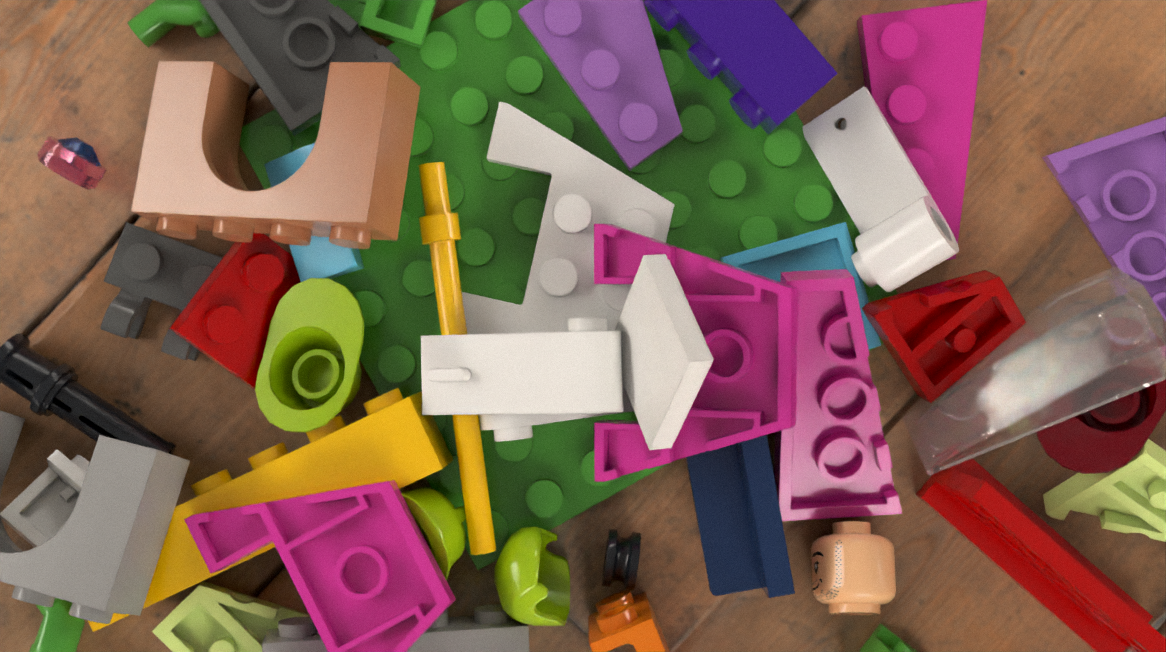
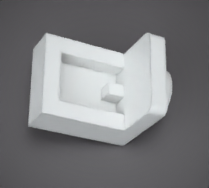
[0,450,90,548]

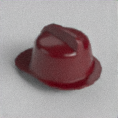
[1036,334,1166,474]

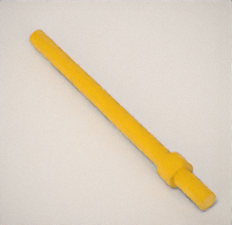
[418,162,496,555]

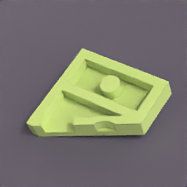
[1043,439,1166,542]
[152,581,310,652]

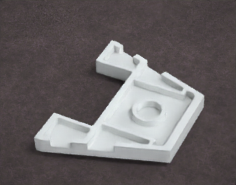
[462,102,674,334]

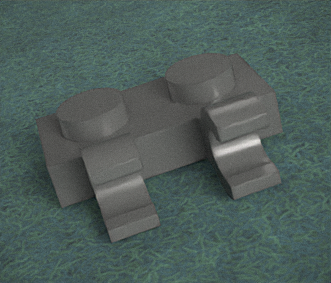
[101,222,222,361]

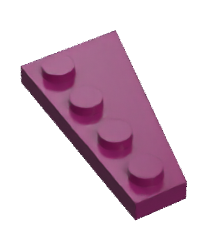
[857,0,987,261]
[774,269,902,521]

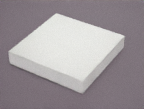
[614,254,714,450]

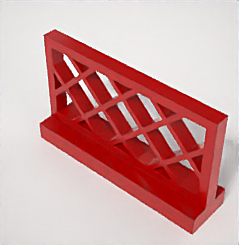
[915,448,1166,652]

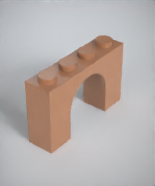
[131,61,420,249]

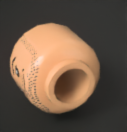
[811,521,896,616]

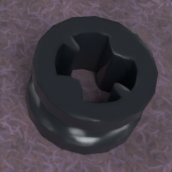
[602,529,641,590]

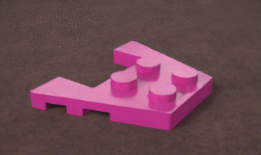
[594,224,797,482]
[184,480,456,652]

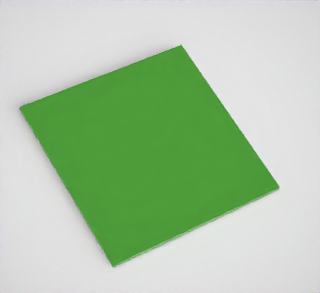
[239,0,898,570]

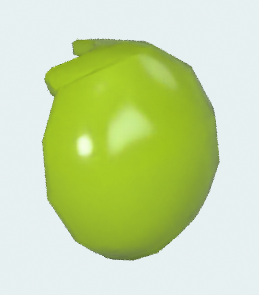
[494,526,571,626]

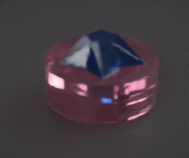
[37,136,107,190]

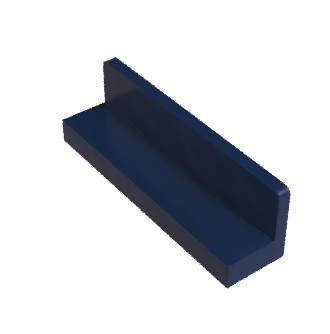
[686,435,795,598]

